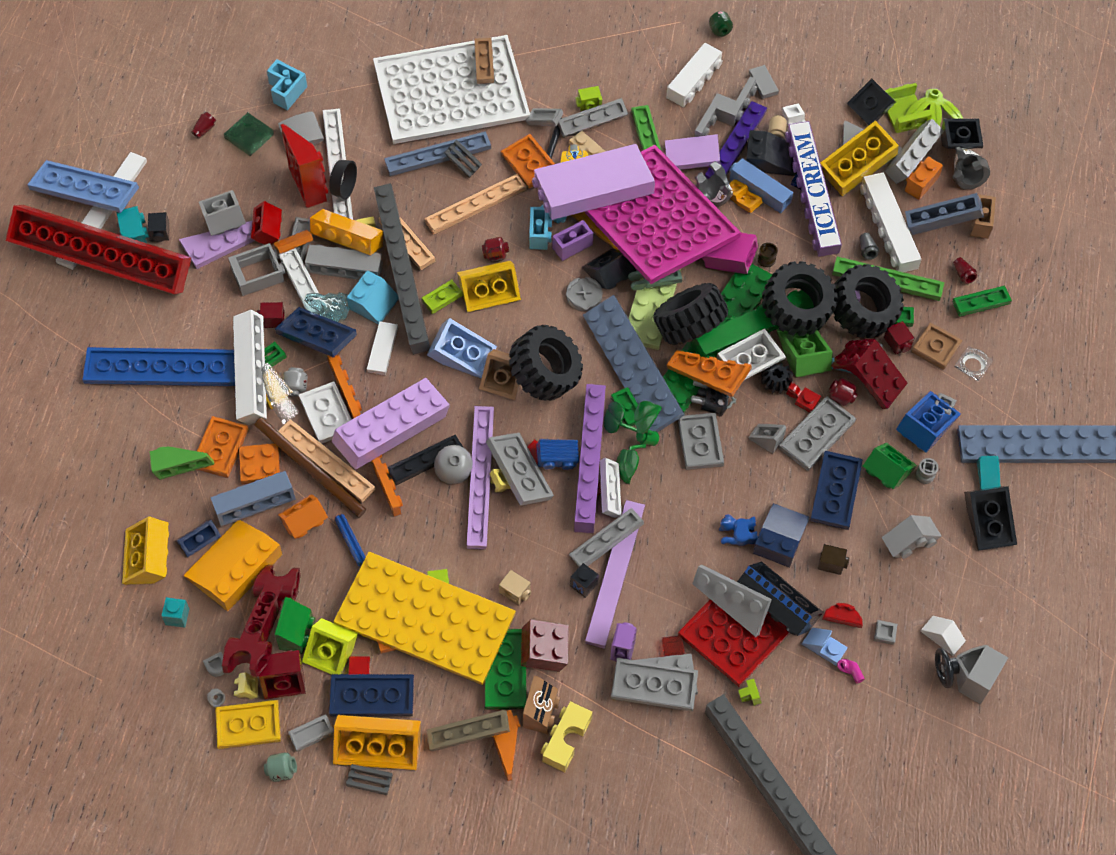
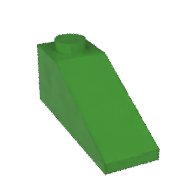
[150,446,214,480]

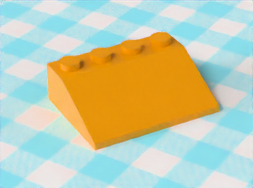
[184,520,283,612]

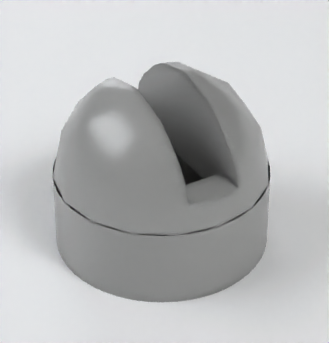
[207,688,225,707]

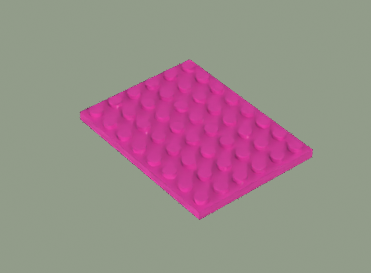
[584,145,741,284]

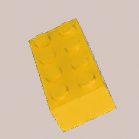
[820,121,899,196]

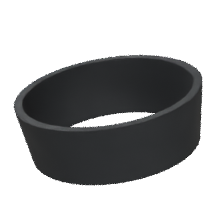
[329,160,357,200]

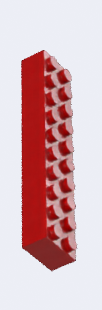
[5,205,192,294]

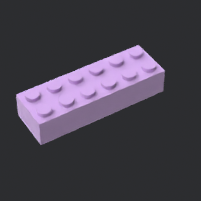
[332,378,450,470]

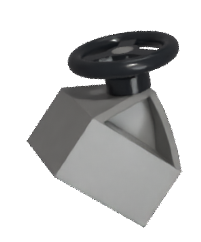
[935,645,1008,705]

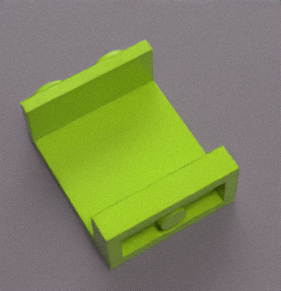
[884,83,932,133]

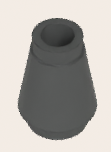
[860,233,879,260]

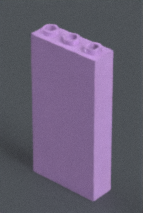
[532,144,655,220]

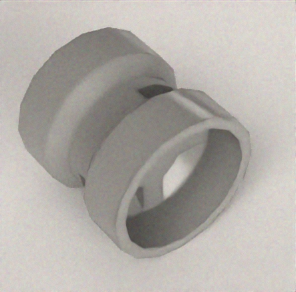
[916,458,939,484]

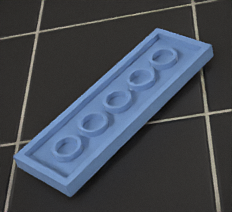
[27,160,139,213]

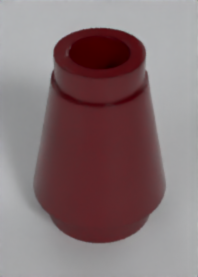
[191,112,216,138]
[953,257,977,284]

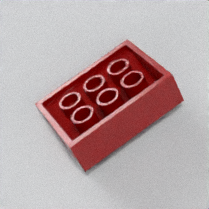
[280,124,328,208]

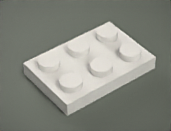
[299,382,352,444]

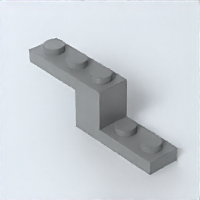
[694,76,757,137]

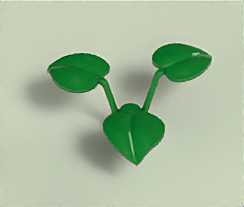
[604,401,662,484]

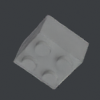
[199,190,246,236]

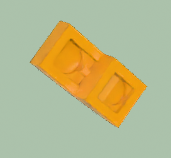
[729,179,763,213]

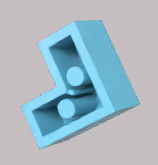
[267,59,307,110]

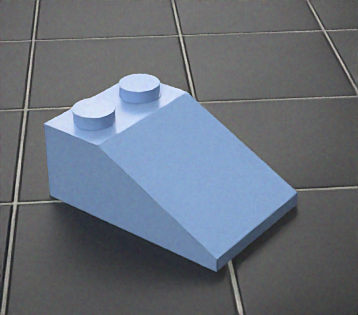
[427,318,497,378]

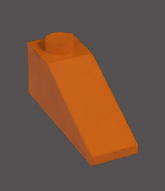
[492,710,520,781]

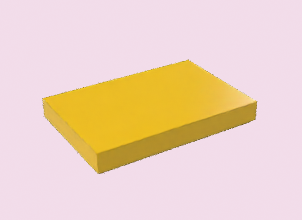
[215,700,281,749]

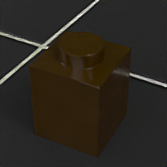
[818,544,849,575]

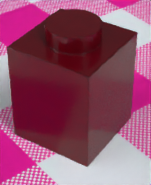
[257,302,285,328]
[884,321,915,355]

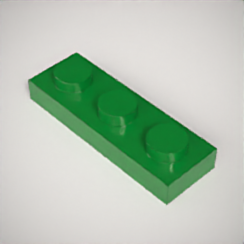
[952,285,1012,317]

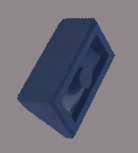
[176,519,221,557]

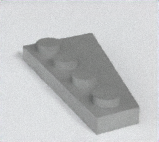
[692,565,772,637]

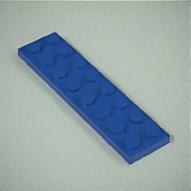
[83,347,235,386]

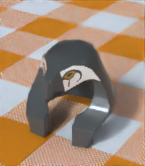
[952,147,990,189]
[694,161,733,207]

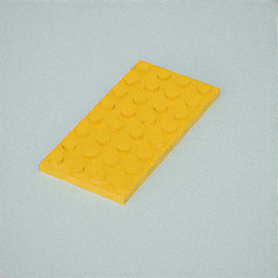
[333,552,516,685]

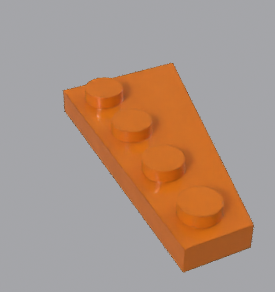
[667,350,752,397]

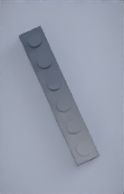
[384,131,491,176]

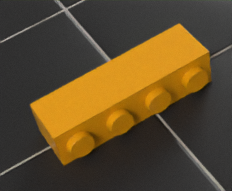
[310,209,383,256]

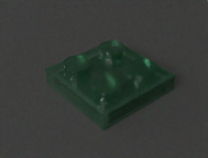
[224,112,274,156]

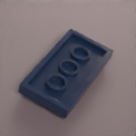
[275,307,357,357]
[810,450,863,530]
[329,674,414,716]

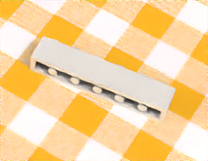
[860,172,921,272]
[233,310,267,425]

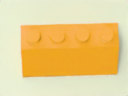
[333,715,421,770]

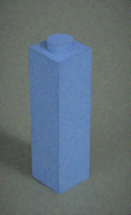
[730,158,793,214]

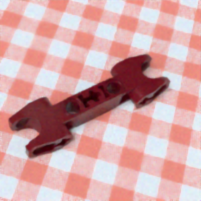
[222,564,301,677]

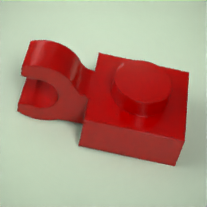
[786,383,821,413]

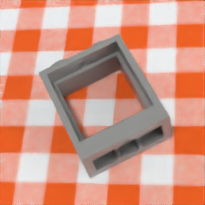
[228,243,286,296]

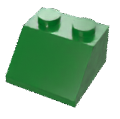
[862,442,917,489]
[275,597,315,654]

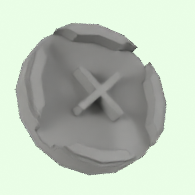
[566,277,603,311]

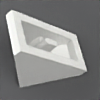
[921,616,966,656]

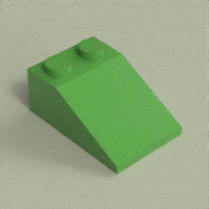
[777,329,832,377]

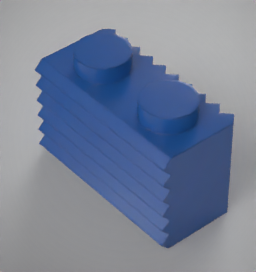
[536,439,579,470]

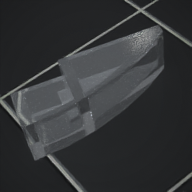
[261,363,299,424]

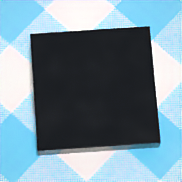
[847,78,896,125]

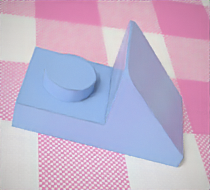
[801,627,848,666]

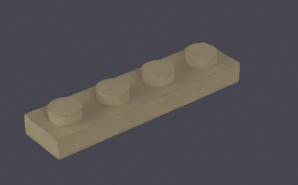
[427,710,510,751]

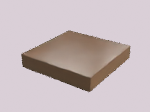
[911,323,963,370]

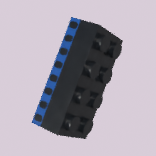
[737,561,823,636]

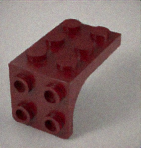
[831,339,908,409]

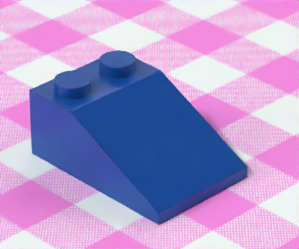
[896,391,961,453]

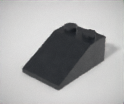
[746,130,798,177]
[964,486,1017,551]

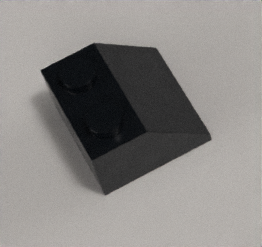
[941,118,983,149]
[582,249,636,290]

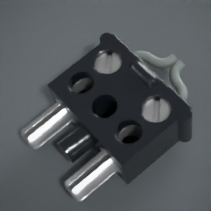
[691,381,736,416]

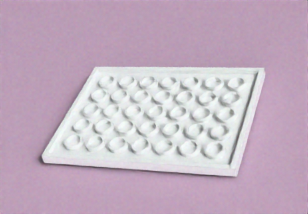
[373,35,530,144]

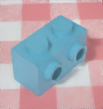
[529,207,552,250]

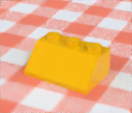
[457,261,521,312]
[122,516,169,585]

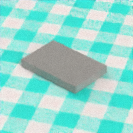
[678,413,724,470]

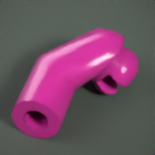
[837,659,865,684]

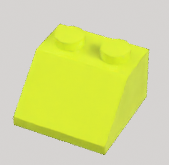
[302,618,358,674]

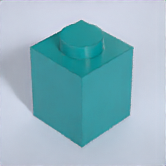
[161,597,190,628]

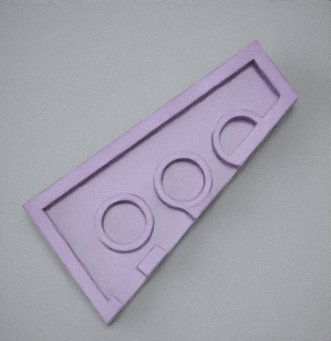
[179,221,255,269]

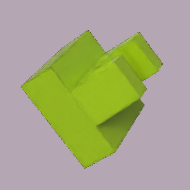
[738,678,762,706]

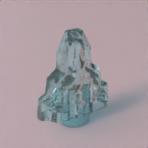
[305,292,350,322]

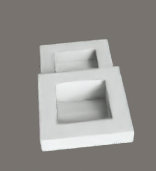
[782,103,806,125]

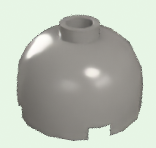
[434,445,473,484]

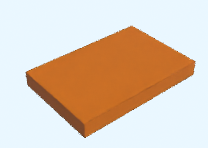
[501,134,555,189]
[197,416,249,478]

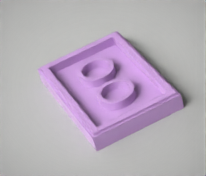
[665,134,720,170]

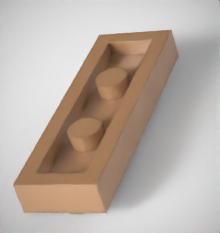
[474,38,494,84]

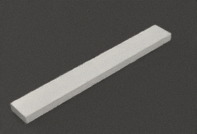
[322,109,353,220]
[56,152,147,270]

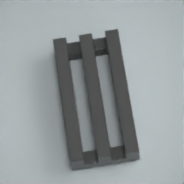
[444,139,482,178]
[346,764,393,795]

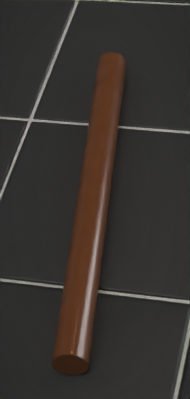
[254,417,366,518]

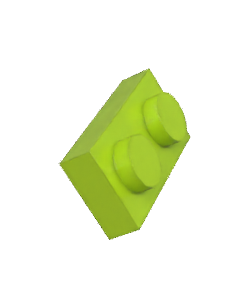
[422,279,463,314]

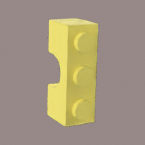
[541,701,593,772]

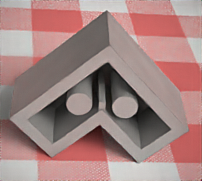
[882,515,942,559]

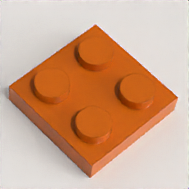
[239,443,280,484]

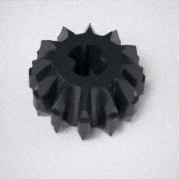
[761,362,793,394]

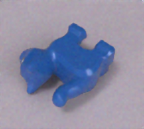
[719,514,758,546]

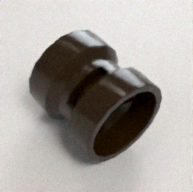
[758,242,778,268]

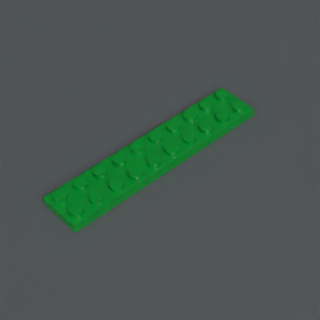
[663,263,772,414]

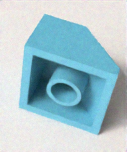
[347,270,399,325]

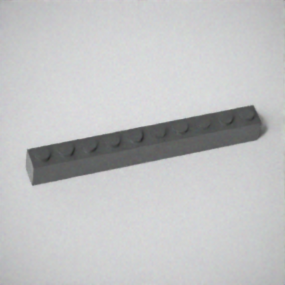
[373,183,430,355]
[705,694,837,855]

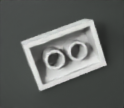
[717,329,786,380]

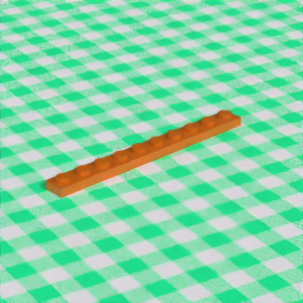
[327,354,403,517]

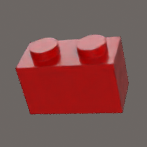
[251,201,282,245]

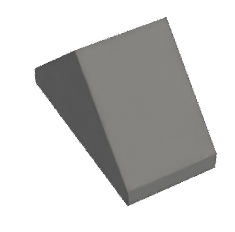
[748,424,786,454]

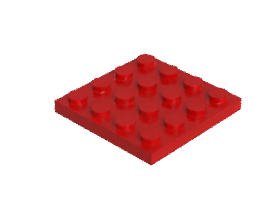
[678,578,790,687]

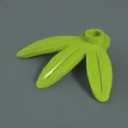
[906,89,963,126]

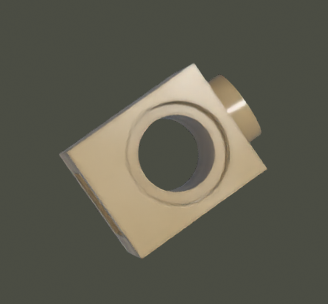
[499,570,531,605]

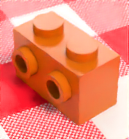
[905,156,943,200]
[278,494,328,538]

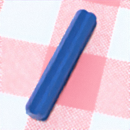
[335,514,366,567]

